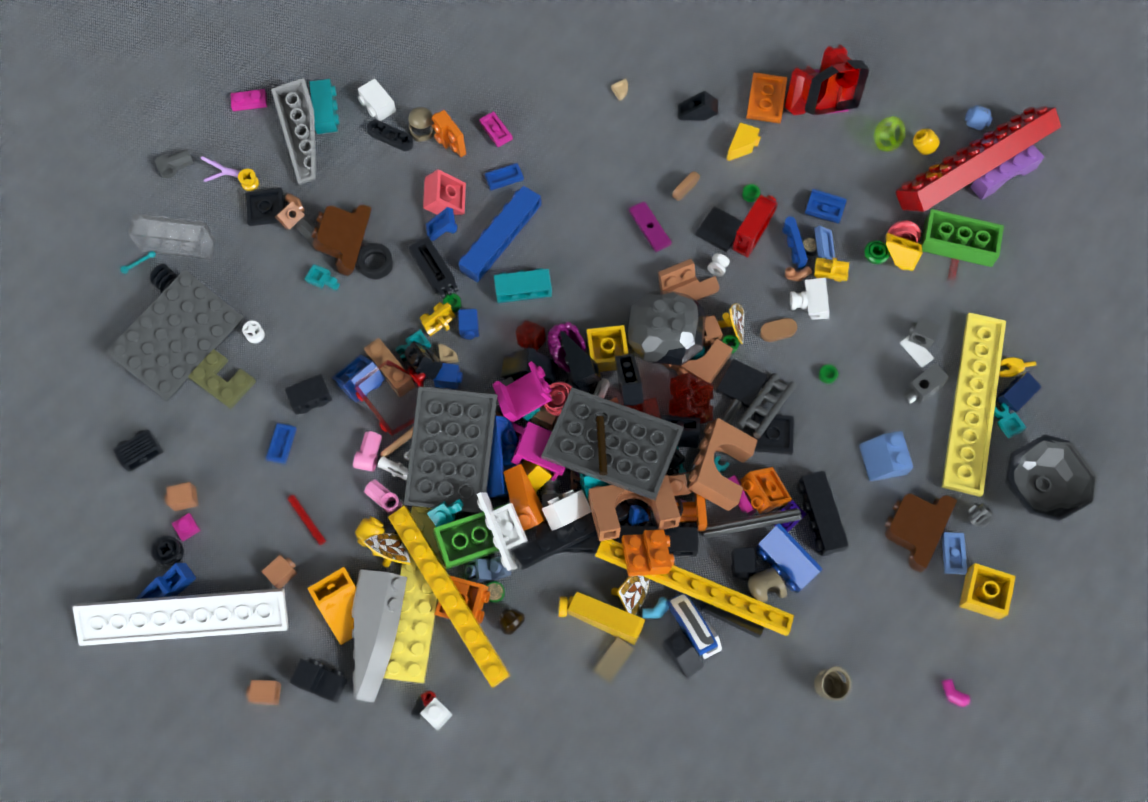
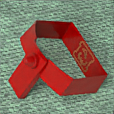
[355,360,425,436]

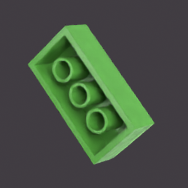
[921,209,1004,267]
[433,503,509,570]

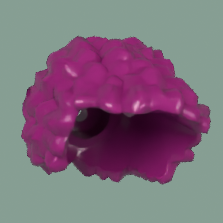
[547,322,586,372]

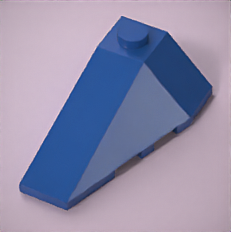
[487,416,523,499]

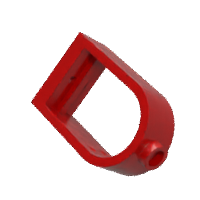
[732,194,778,258]

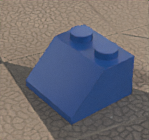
[331,354,386,403]

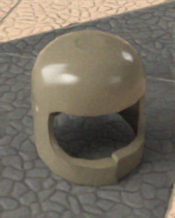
[408,107,435,142]
[748,567,787,602]
[814,666,851,700]

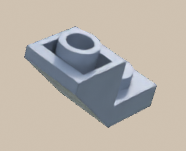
[464,556,511,583]

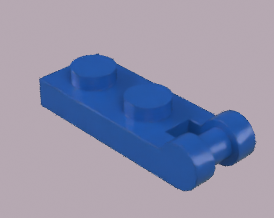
[782,216,808,270]

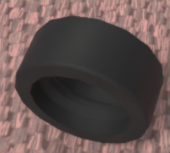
[357,243,393,280]

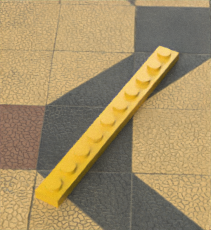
[388,506,511,688]
[595,539,794,636]

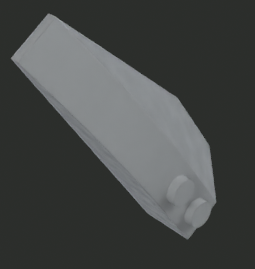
[271,78,316,185]
[352,570,407,703]

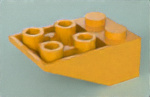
[307,567,356,645]

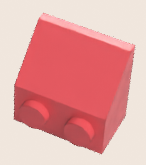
[423,169,466,215]

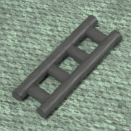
[736,373,796,439]

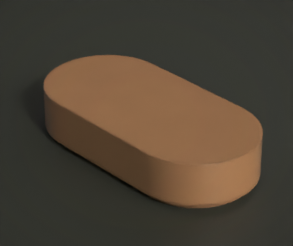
[672,171,700,201]
[760,318,797,342]

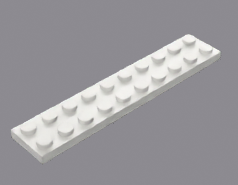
[73,588,289,646]

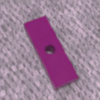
[629,201,672,253]

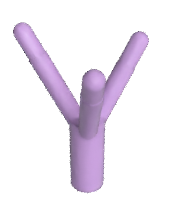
[201,156,240,182]

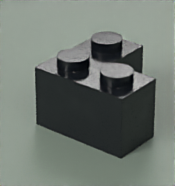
[501,348,557,384]
[290,658,348,704]

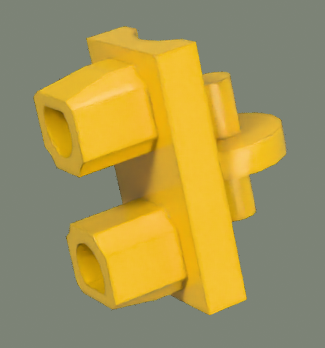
[814,257,850,282]
[420,302,456,337]

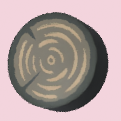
[802,237,817,256]

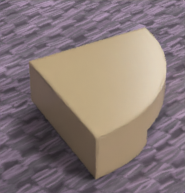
[611,78,628,101]
[438,344,459,363]

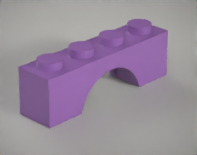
[971,144,1044,200]

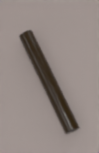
[596,416,608,475]

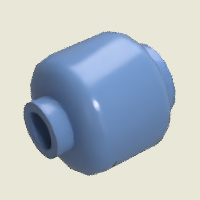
[964,105,993,131]

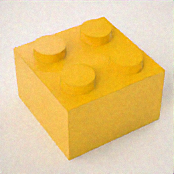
[586,325,628,372]
[959,563,1016,620]

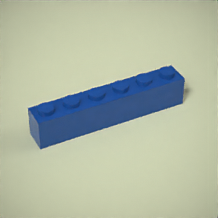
[459,185,541,283]

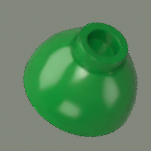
[864,240,890,265]

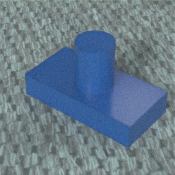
[426,207,457,241]

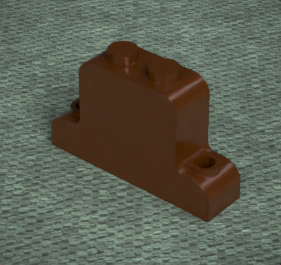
[311,204,372,277]
[884,494,957,573]

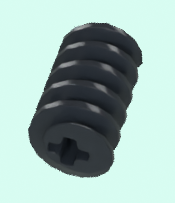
[149,264,177,293]

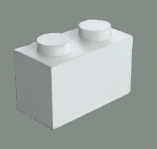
[358,79,396,121]
[542,489,591,531]

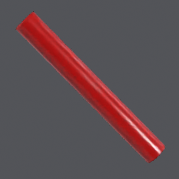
[288,495,326,545]

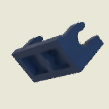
[996,372,1042,413]

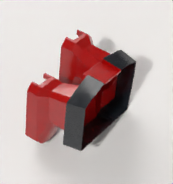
[785,44,870,116]

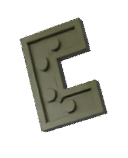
[188,349,256,410]

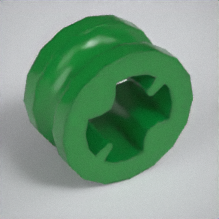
[722,335,739,354]

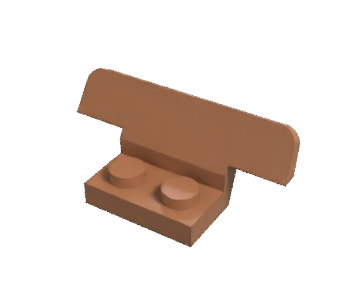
[658,259,720,301]

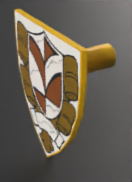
[718,303,744,344]
[363,533,411,567]
[611,576,649,615]

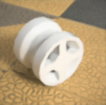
[707,253,730,276]
[790,291,808,310]
[242,320,265,344]

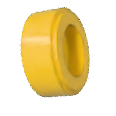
[558,596,568,617]

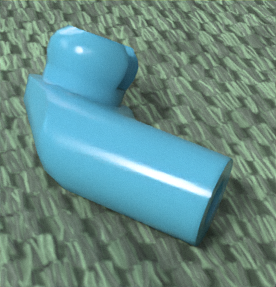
[642,597,669,619]

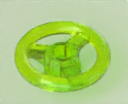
[874,116,906,152]

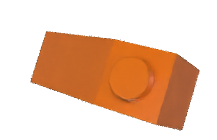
[504,464,546,531]

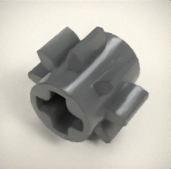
[967,502,993,528]

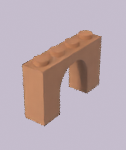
[662,339,733,390]
[688,418,757,511]
[588,475,681,541]

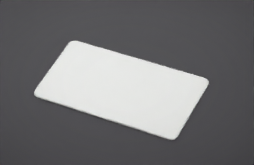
[900,335,934,367]

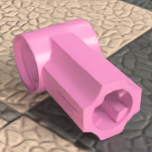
[353,431,382,472]
[364,480,402,515]

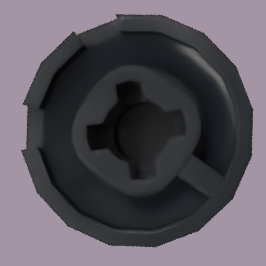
[151,535,184,566]

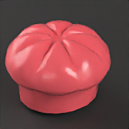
[888,220,921,243]
[543,382,572,416]

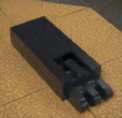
[408,237,459,299]

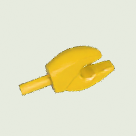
[999,357,1037,378]

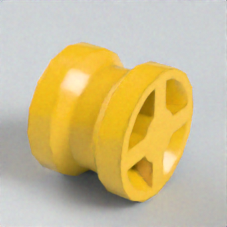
[238,169,259,191]

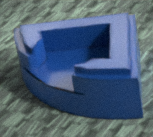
[628,505,649,526]

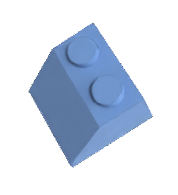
[859,431,914,482]

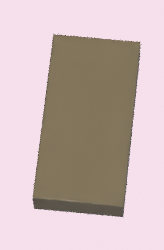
[593,637,634,684]

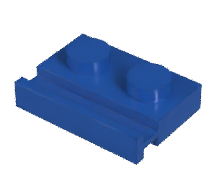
[804,189,847,224]

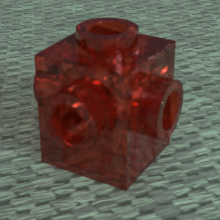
[515,320,546,351]

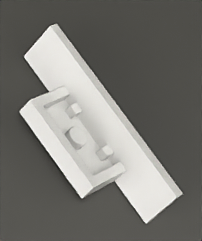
[477,492,528,571]

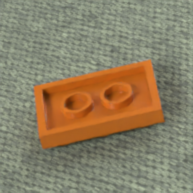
[746,72,787,124]

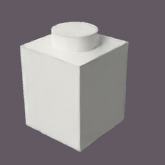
[420,698,453,731]

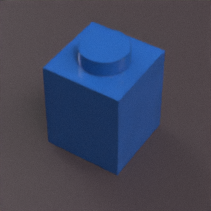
[458,309,479,339]
[433,363,463,390]

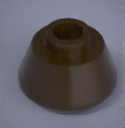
[499,608,525,635]

